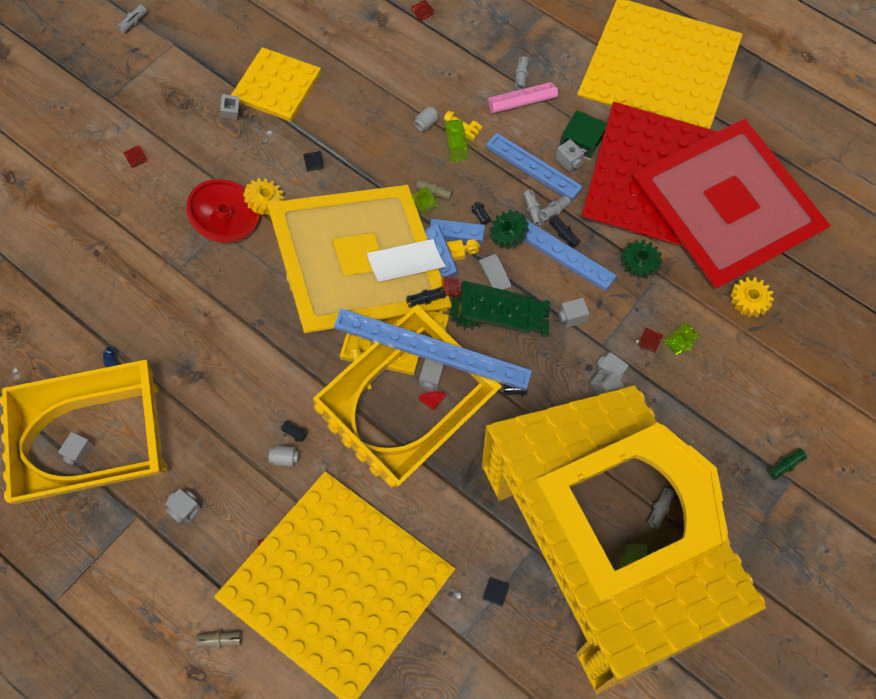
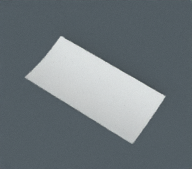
[367,239,446,282]

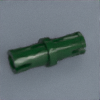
[767,448,808,480]

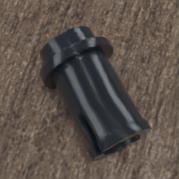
[471,202,491,225]
[504,384,527,397]
[281,420,308,442]

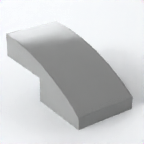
[479,254,511,290]

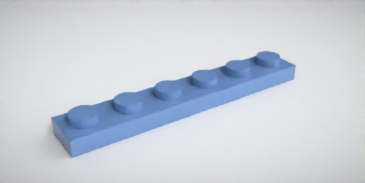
[486,133,583,202]
[523,221,617,292]

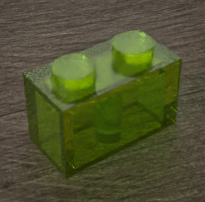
[445,119,468,162]

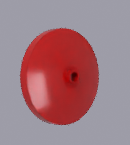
[186,179,260,243]

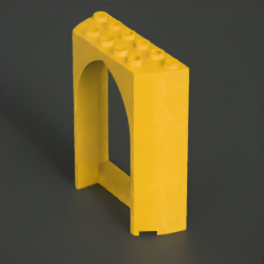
[313,304,502,488]
[0,359,168,504]

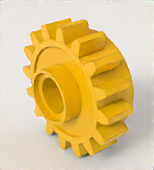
[243,178,284,215]
[730,277,774,317]

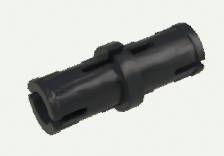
[549,215,581,249]
[406,286,446,308]

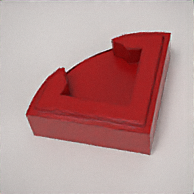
[418,391,446,411]

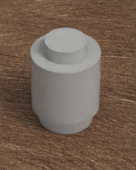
[413,107,439,132]
[269,445,299,467]

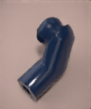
[103,347,121,367]

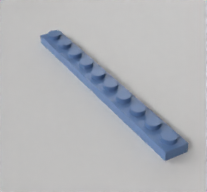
[334,308,532,391]

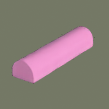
[488,82,558,114]

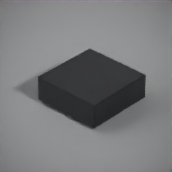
[303,151,324,172]
[482,579,509,607]

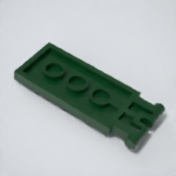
[458,280,550,337]

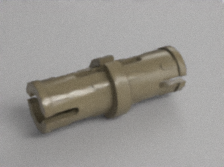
[416,179,453,201]
[196,631,242,649]

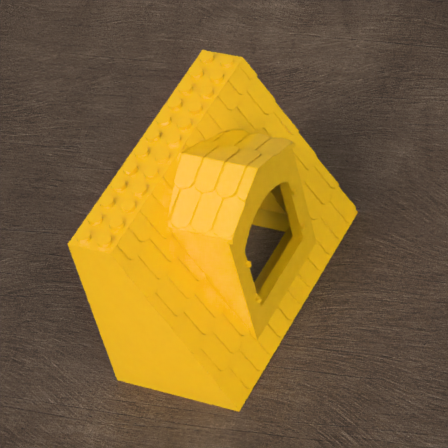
[482,385,766,695]

